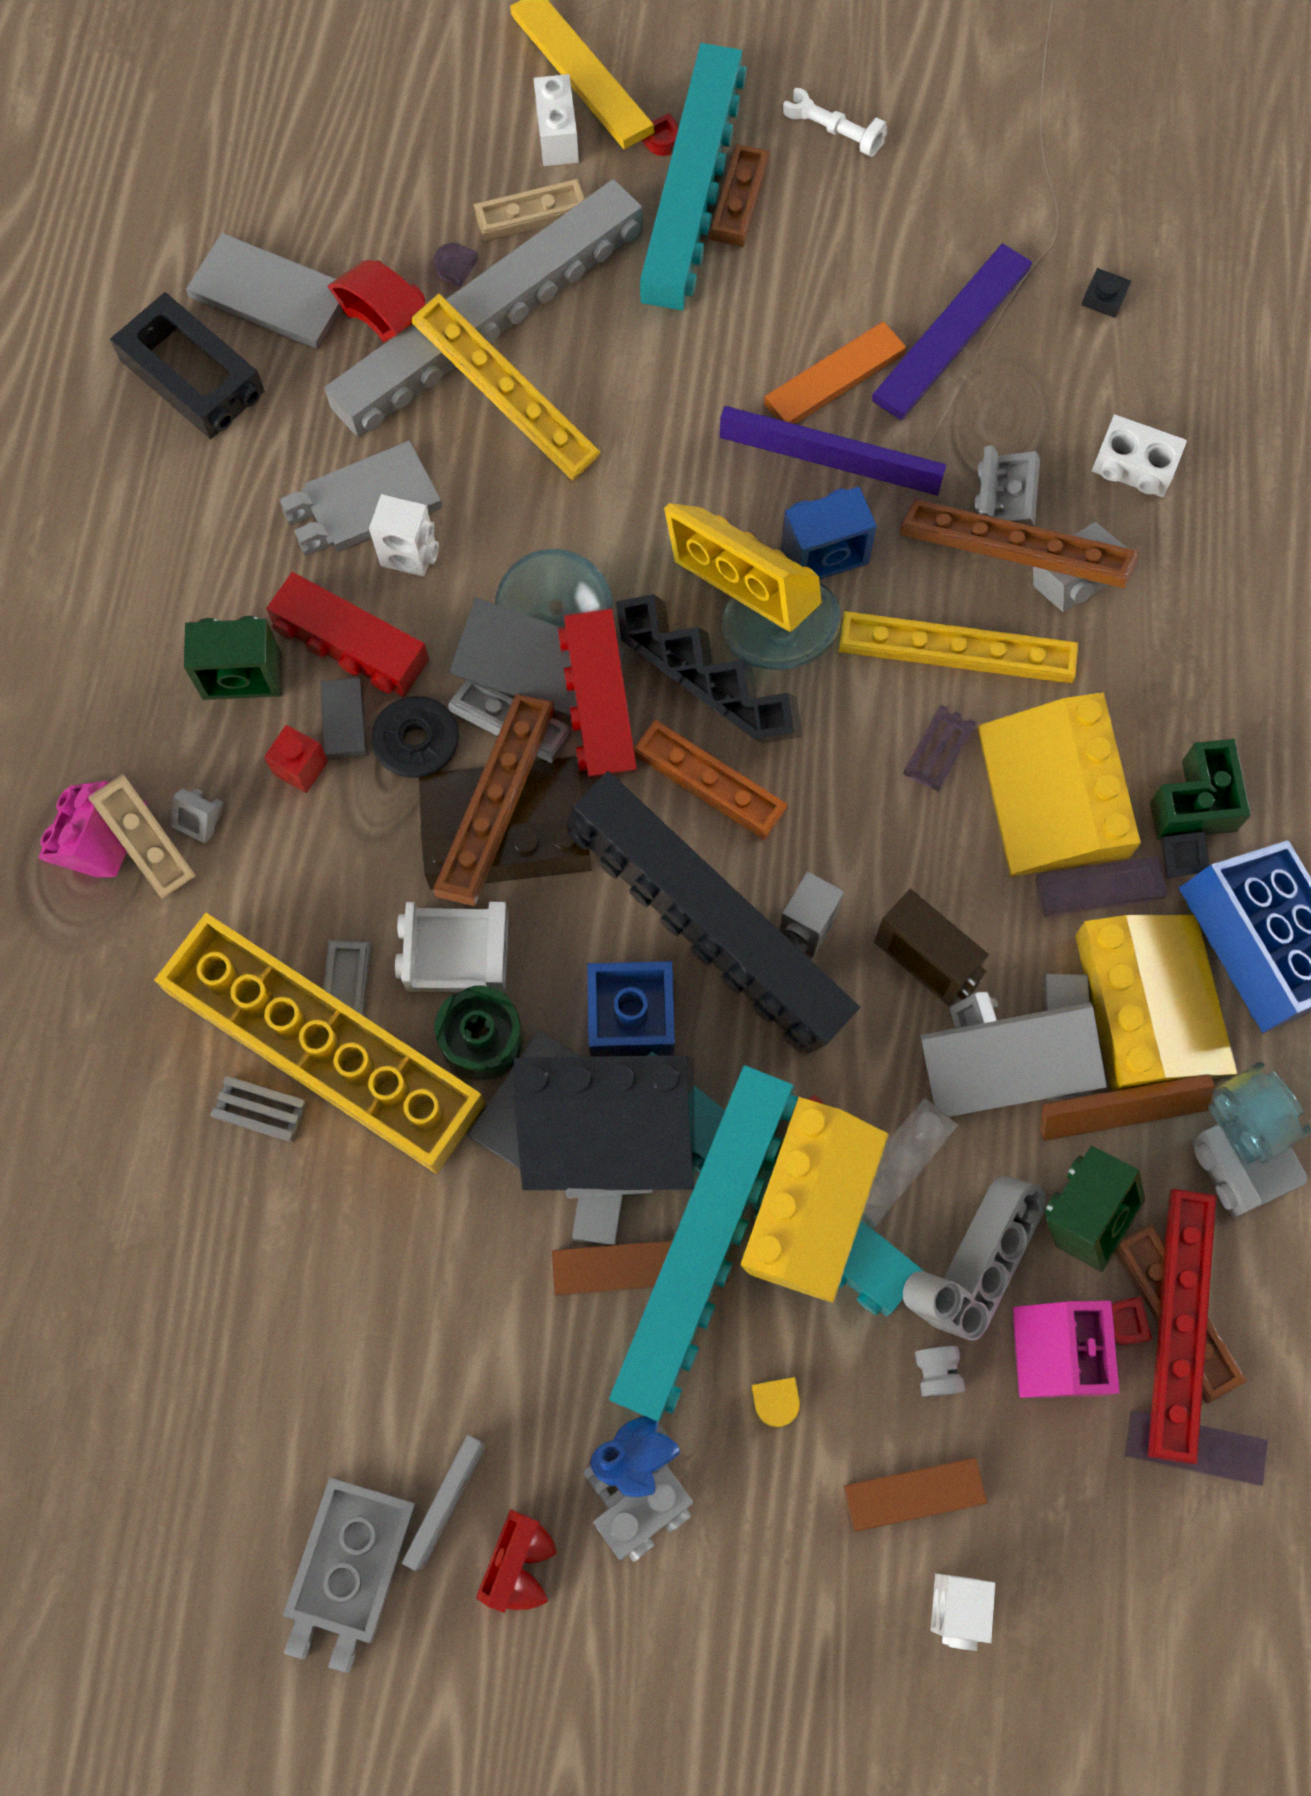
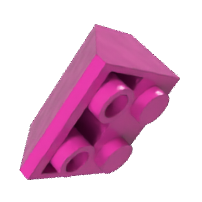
[38,781,147,878]
[1012,1301,1120,1398]

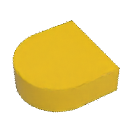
[751,1377,800,1427]

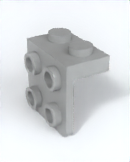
[1191,1107,1307,1219]

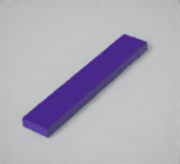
[872,243,1032,421]
[720,406,946,496]

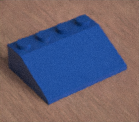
[1179,840,1311,1033]

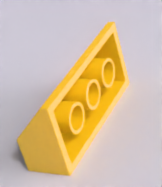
[664,503,822,633]
[741,1097,889,1303]

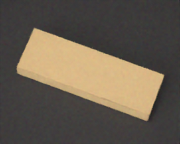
[473,179,585,241]
[88,774,196,899]

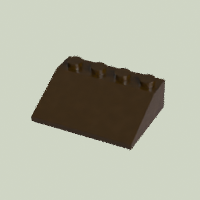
[419,756,592,890]

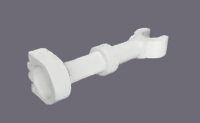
[783,88,887,157]

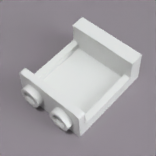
[395,902,509,993]

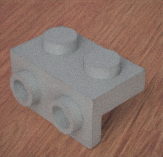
[975,445,1040,526]

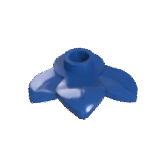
[590,1416,680,1497]

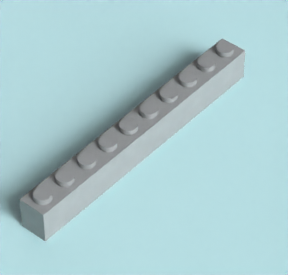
[324,179,642,437]

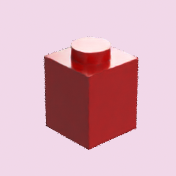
[264,725,328,793]

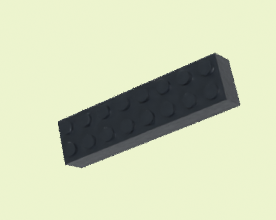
[566,771,860,1054]

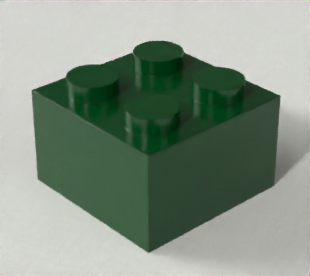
[184,616,282,700]
[1045,1145,1146,1272]

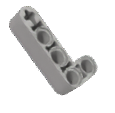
[903,1176,1046,1341]

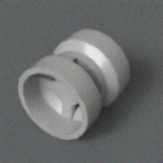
[915,1346,966,1397]

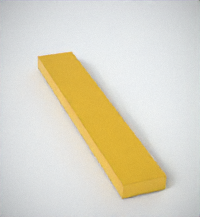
[510,0,654,150]
[412,294,601,481]
[838,611,1078,684]

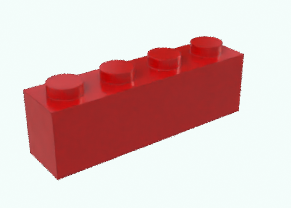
[266,572,429,697]
[557,609,637,779]

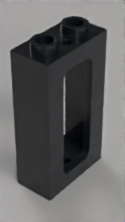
[110,292,265,440]

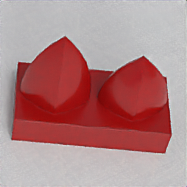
[476,1509,557,1613]

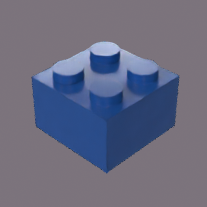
[781,486,877,580]
[587,961,675,1057]

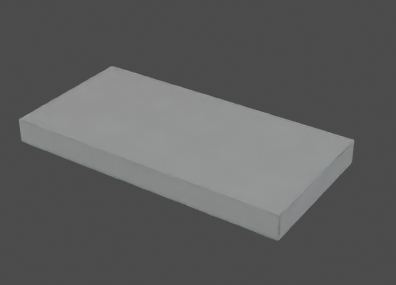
[186,233,343,350]
[920,1003,1107,1119]

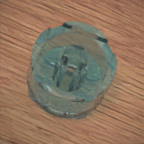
[1208,1062,1311,1164]

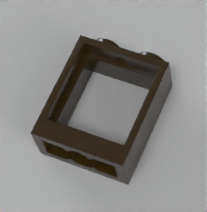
[874,888,989,1007]

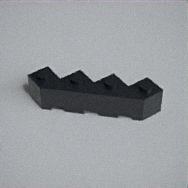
[616,594,802,743]

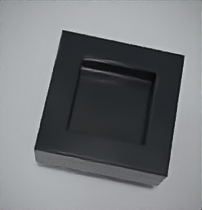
[1081,268,1131,318]
[1160,831,1209,878]

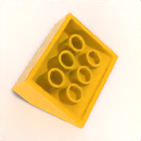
[977,692,1141,877]
[1075,915,1237,1091]

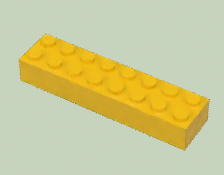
[154,913,486,1174]

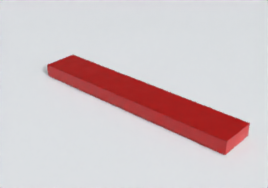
[1148,1188,1217,1465]

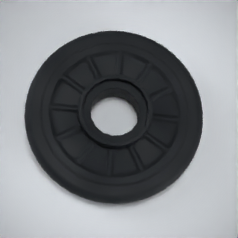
[371,696,459,778]

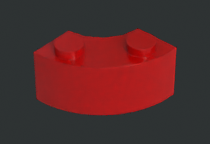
[327,260,426,342]

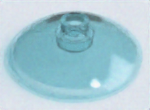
[495,549,613,627]
[721,583,841,670]

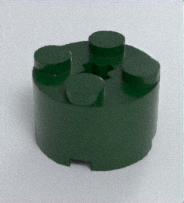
[434,985,524,1080]

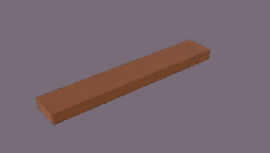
[900,499,1139,588]
[433,694,555,906]

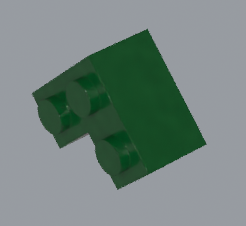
[1150,739,1251,840]

